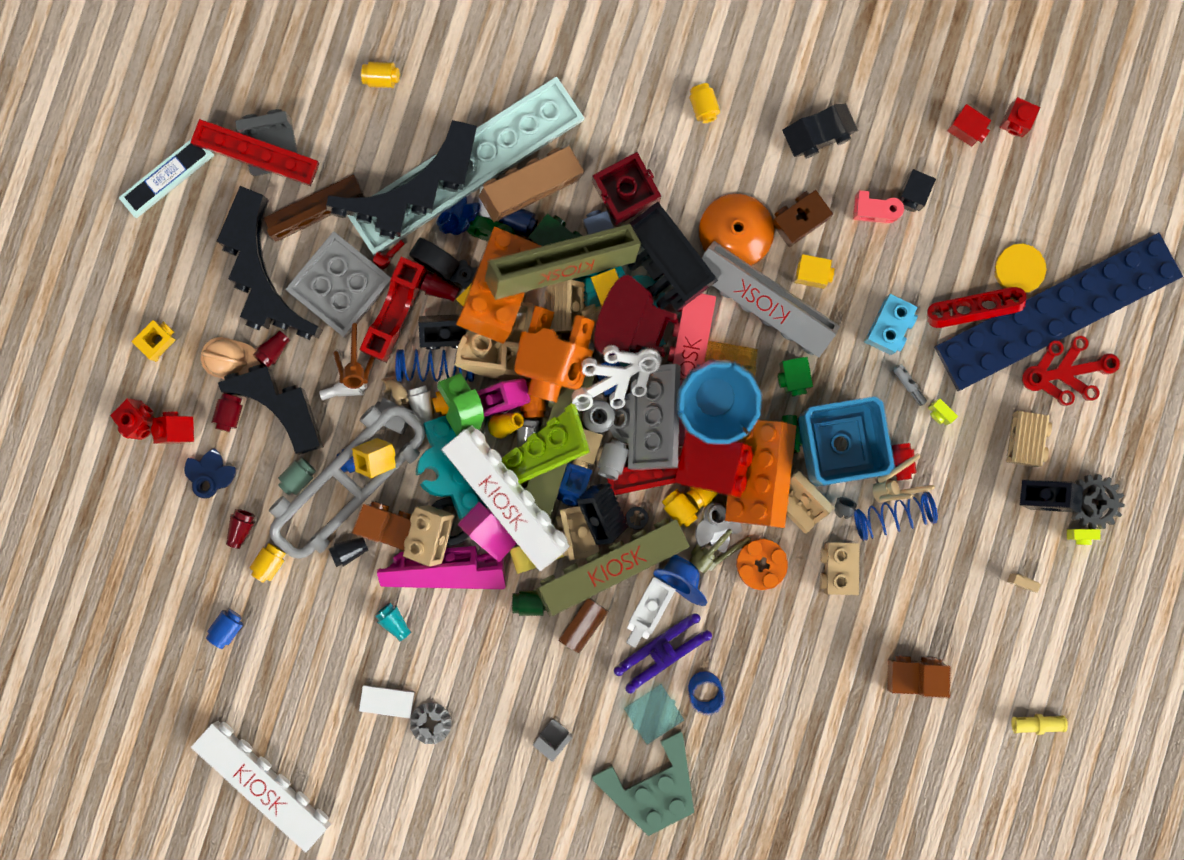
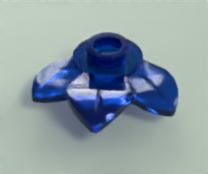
[436,196,480,235]

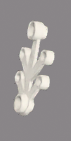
[572,345,661,411]

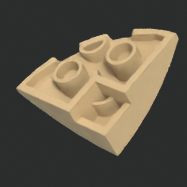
[454,302,533,381]

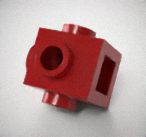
[110,398,154,440]

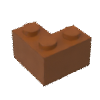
[352,501,412,551]
[887,655,951,698]

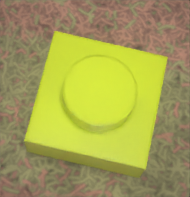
[927,398,958,425]
[1067,529,1100,545]

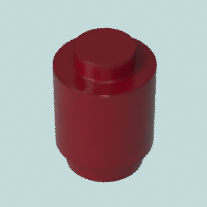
[211,393,243,433]

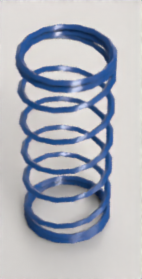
[395,349,475,382]
[854,492,938,541]
[688,671,725,715]

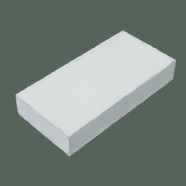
[359,685,415,718]

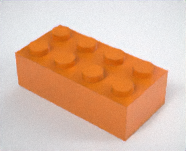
[456,226,542,344]
[725,420,797,528]

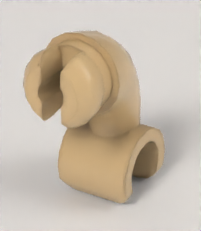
[381,375,409,406]

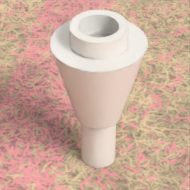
[319,382,367,400]

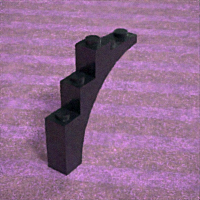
[326,120,477,240]
[216,186,323,340]

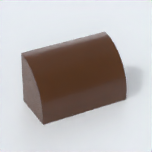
[558,598,609,654]

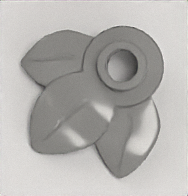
[695,503,742,553]

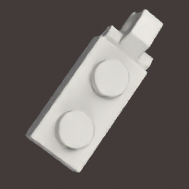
[626,577,676,648]

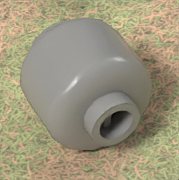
[581,400,615,433]

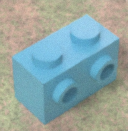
[864,294,918,355]

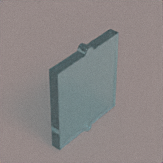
[624,684,684,745]

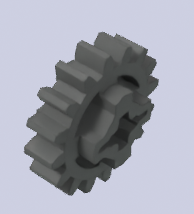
[1071,474,1125,529]

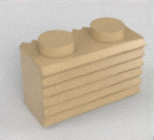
[545,280,585,335]
[1006,411,1052,467]

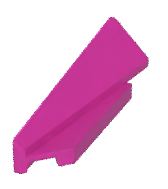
[377,546,506,589]

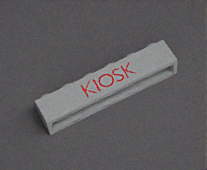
[702,241,840,357]

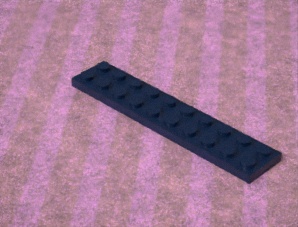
[934,233,1183,392]

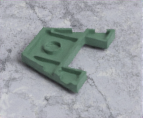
[592,730,694,836]

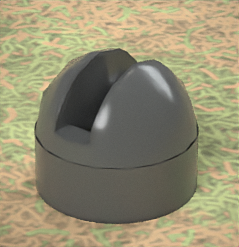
[835,497,857,519]

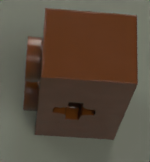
[772,190,833,248]

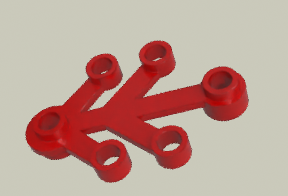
[1022,336,1120,406]

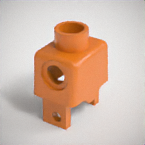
[514,306,595,403]

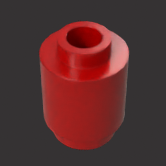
[891,443,917,481]

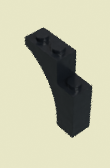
[218,364,323,455]

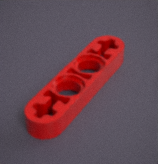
[927,287,1027,328]

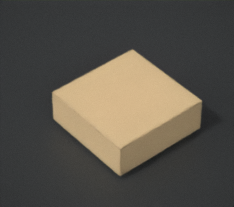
[1007,573,1041,593]

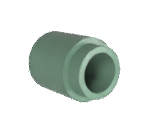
[278,457,316,495]

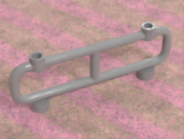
[269,405,425,559]

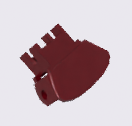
[594,275,678,358]

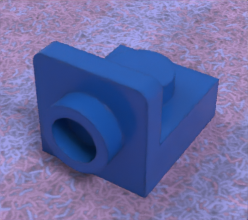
[557,463,592,506]

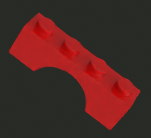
[359,256,428,363]

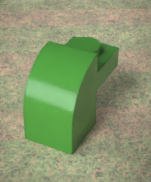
[437,373,484,436]

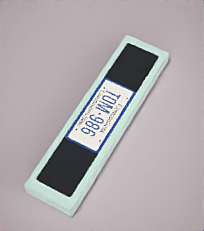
[119,139,215,218]

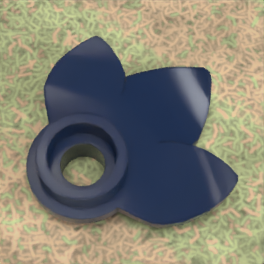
[184,449,236,499]

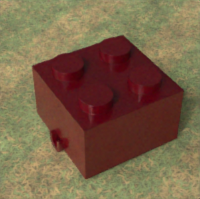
[592,152,661,226]

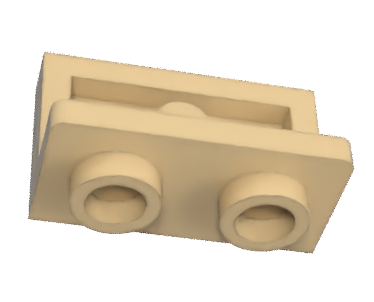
[786,471,834,533]
[556,506,600,561]

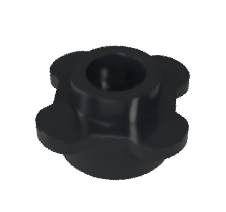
[450,260,477,289]

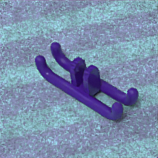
[614,613,712,694]

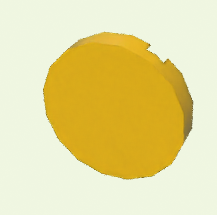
[994,243,1046,294]

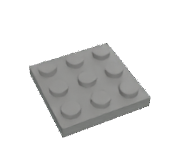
[285,231,391,338]

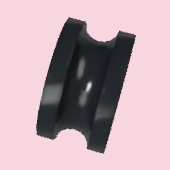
[626,507,648,530]

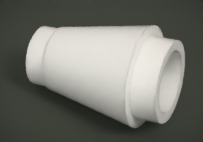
[407,385,433,424]

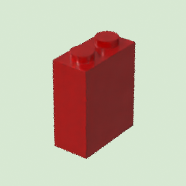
[675,432,753,498]

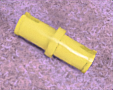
[1011,714,1068,735]

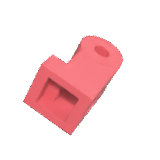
[853,190,904,223]

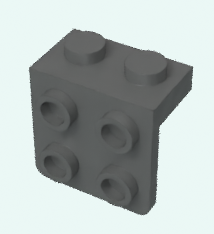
[235,109,298,176]

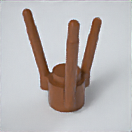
[333,323,375,389]

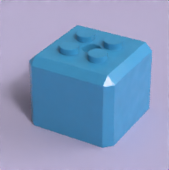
[798,396,895,487]

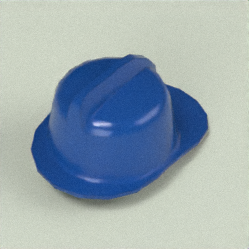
[653,555,707,606]

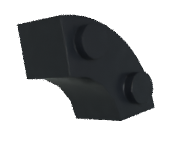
[782,103,858,159]

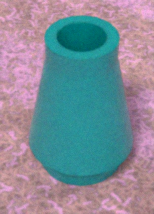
[375,603,411,642]

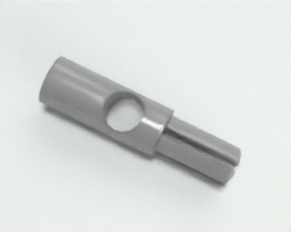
[893,364,927,406]

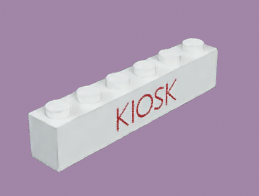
[442,426,570,571]
[191,721,331,853]

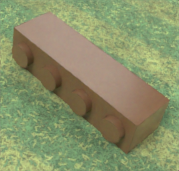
[479,146,584,222]

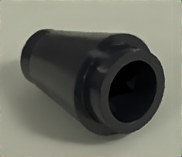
[328,537,369,567]

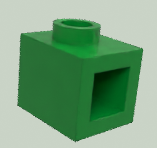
[777,357,813,397]

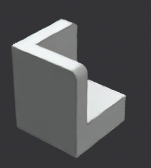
[533,719,573,762]

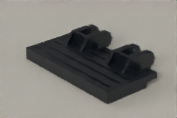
[627,202,718,312]

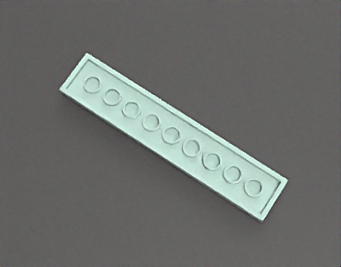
[347,76,584,256]

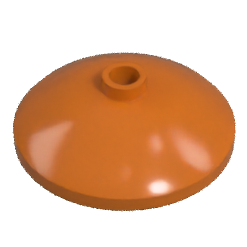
[699,194,774,266]

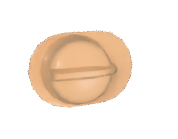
[201,337,260,379]

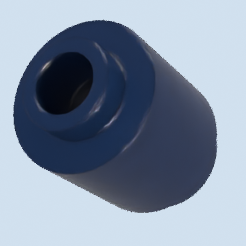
[499,209,538,237]

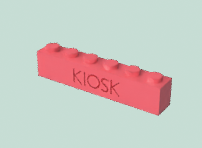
[668,294,716,447]

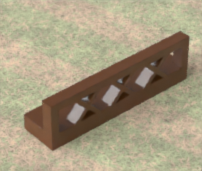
[263,174,365,242]

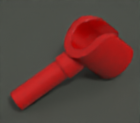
[373,240,405,269]

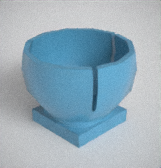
[677,360,761,444]

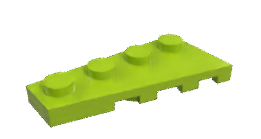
[502,403,590,484]

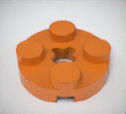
[736,539,788,590]

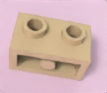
[403,505,454,566]
[820,543,859,595]

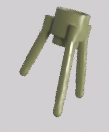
[689,529,751,574]

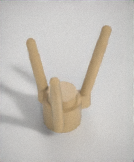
[873,454,935,503]

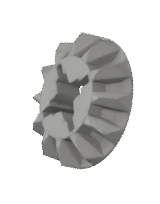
[410,703,451,744]

